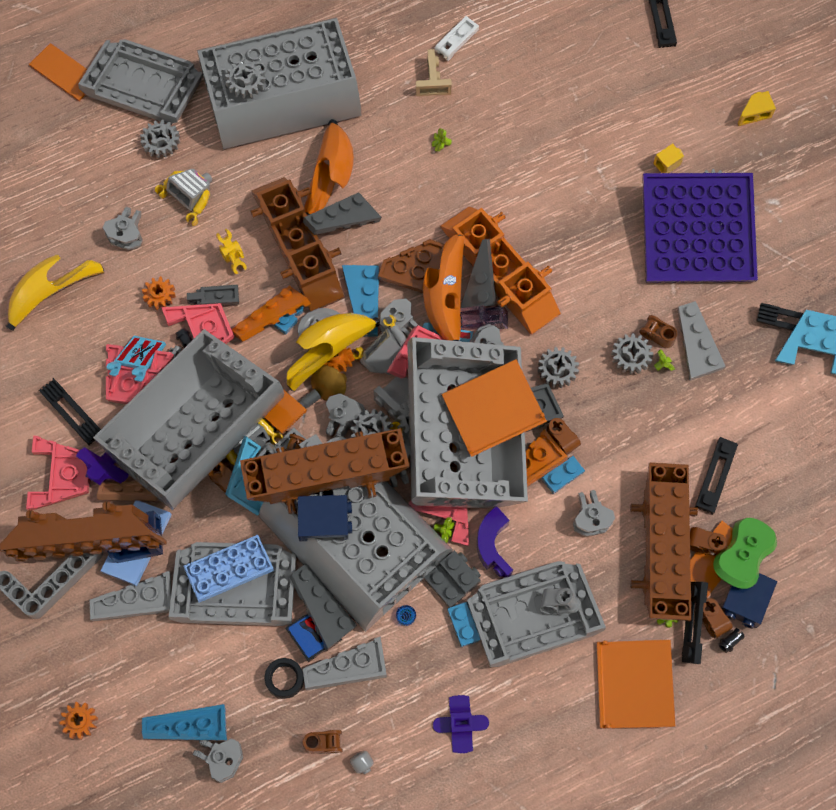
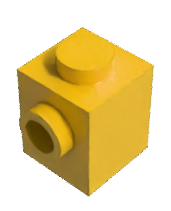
[653,143,684,173]

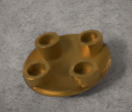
[311,365,347,401]

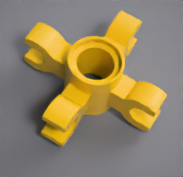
[216,229,247,274]

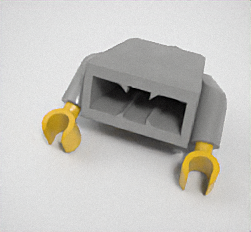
[353,315,408,375]

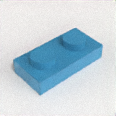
[542,456,585,494]
[447,602,480,648]

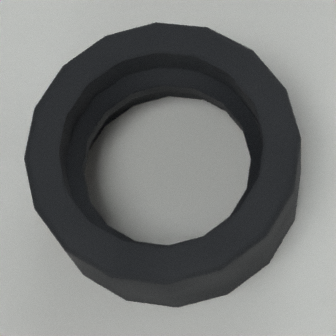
[264,658,304,699]

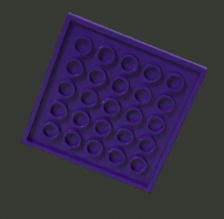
[642,173,758,283]

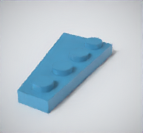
[342,265,379,337]
[142,704,227,740]

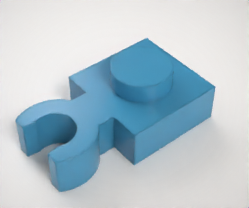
[272,306,304,335]

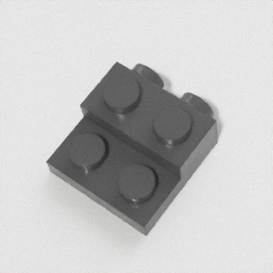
[526,383,564,432]
[424,550,481,608]

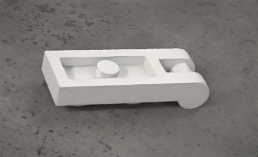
[434,16,479,61]

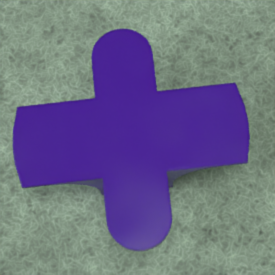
[76,447,129,485]
[433,695,489,753]

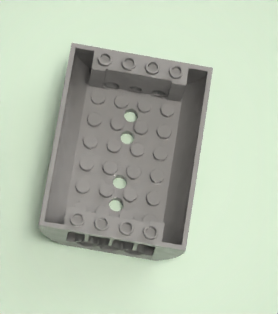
[197,17,362,149]
[93,329,284,510]
[407,337,528,508]
[259,437,453,632]

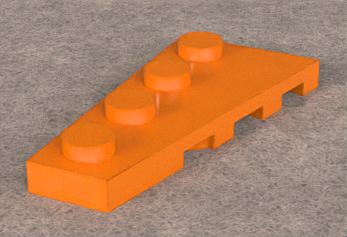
[231,285,311,342]
[526,429,568,487]

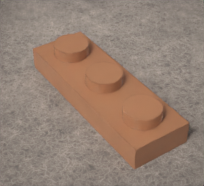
[97,481,158,501]

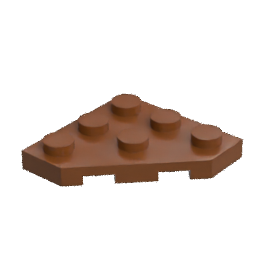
[378,239,445,293]

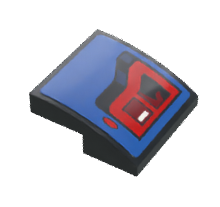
[285,614,342,662]

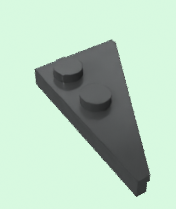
[461,239,496,309]

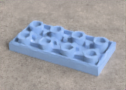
[101,500,172,586]
[183,535,274,603]

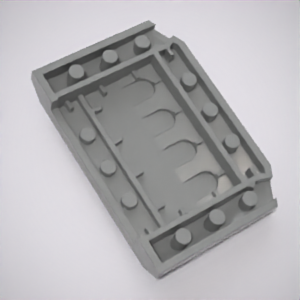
[78,40,203,124]
[169,542,296,626]
[467,561,606,667]

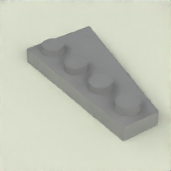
[677,301,726,381]
[90,571,172,622]
[303,636,387,691]

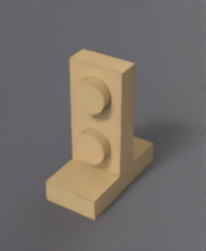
[416,49,452,96]

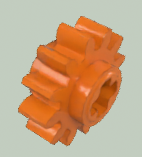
[142,276,176,310]
[324,347,355,372]
[59,702,98,740]

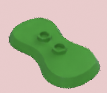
[713,518,777,589]

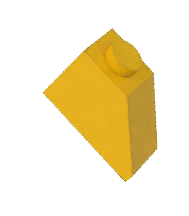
[738,91,776,126]

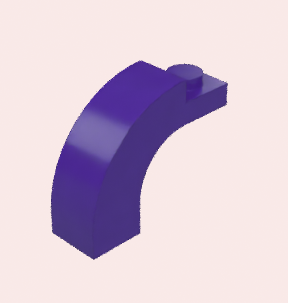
[477,506,513,578]

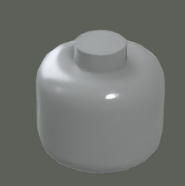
[350,751,374,774]

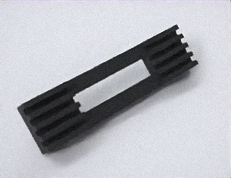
[648,0,677,48]
[756,303,803,330]
[39,378,101,445]
[695,437,738,515]
[682,582,708,664]

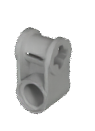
[540,588,581,615]

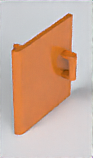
[442,359,547,457]
[597,640,676,729]

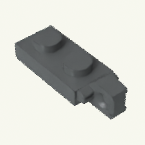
[187,285,239,306]

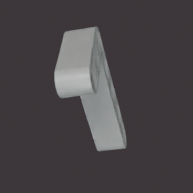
[0,551,103,619]

